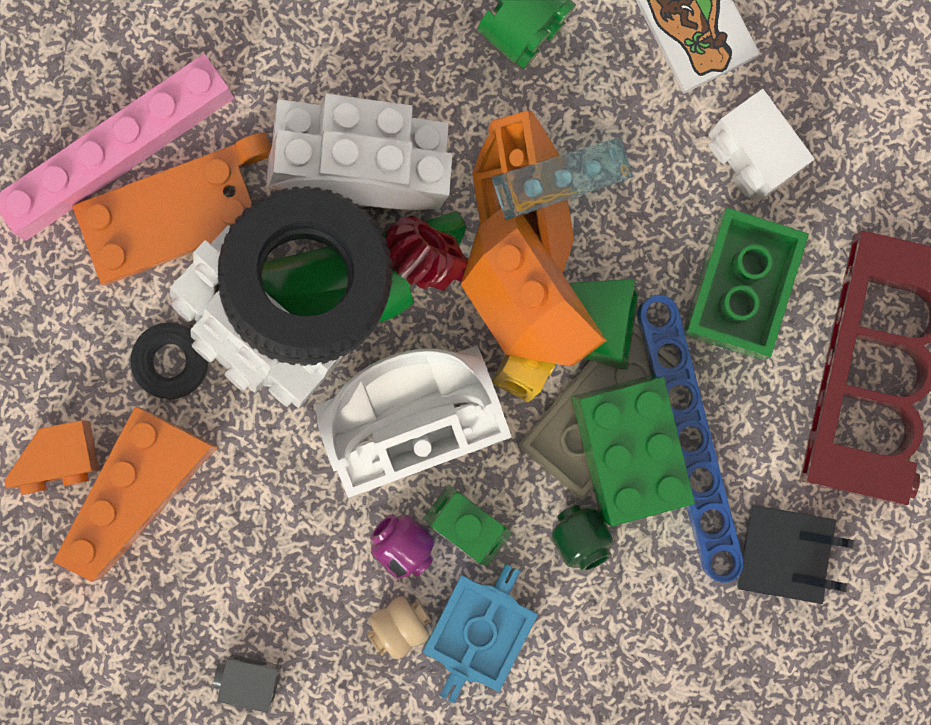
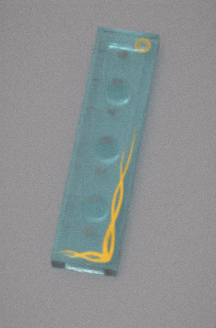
[492,137,633,220]

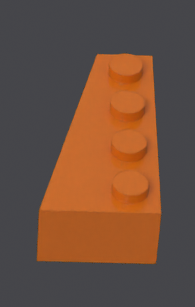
[53,406,218,582]

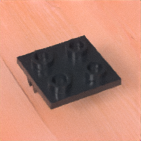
[737,505,855,604]

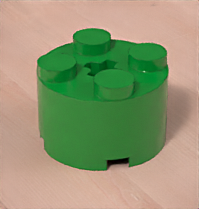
[477,0,576,70]

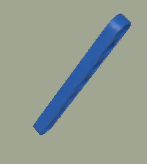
[637,295,743,583]

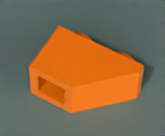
[4,420,100,495]

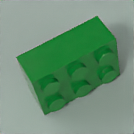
[683,207,809,360]
[571,375,695,527]

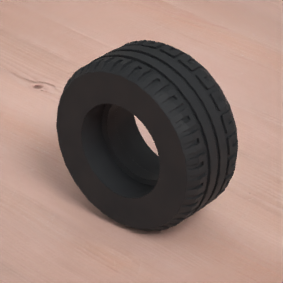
[218,186,393,366]

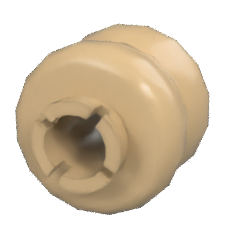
[367,596,432,659]

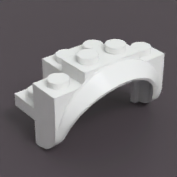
[267,94,452,210]
[170,225,345,409]
[316,345,512,498]

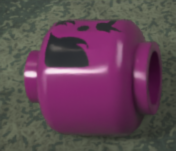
[370,514,434,578]

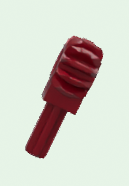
[385,215,469,291]

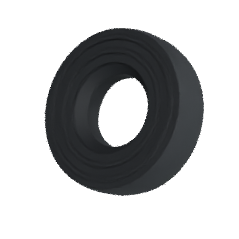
[130,322,209,399]

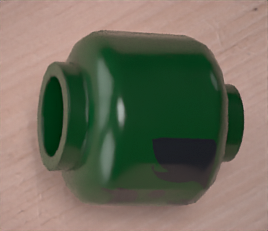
[551,505,615,572]

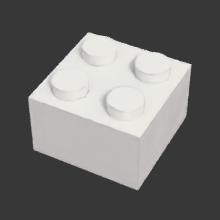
[709,89,815,202]

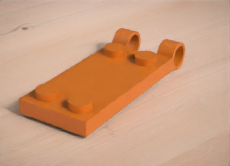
[72,132,272,286]

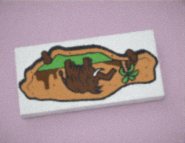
[636,0,760,94]

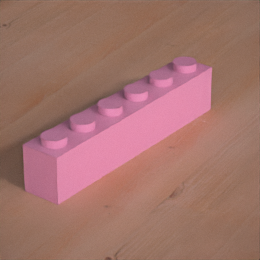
[0,53,235,241]

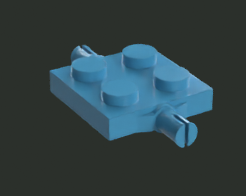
[422,563,538,703]

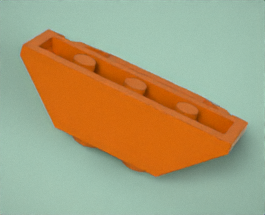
[472,110,574,274]
[461,201,607,366]

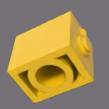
[492,354,557,403]

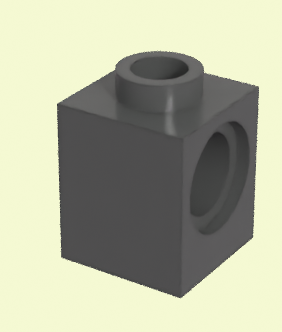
[213,654,282,713]

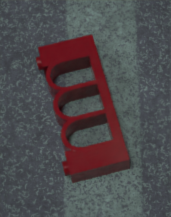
[799,230,931,505]

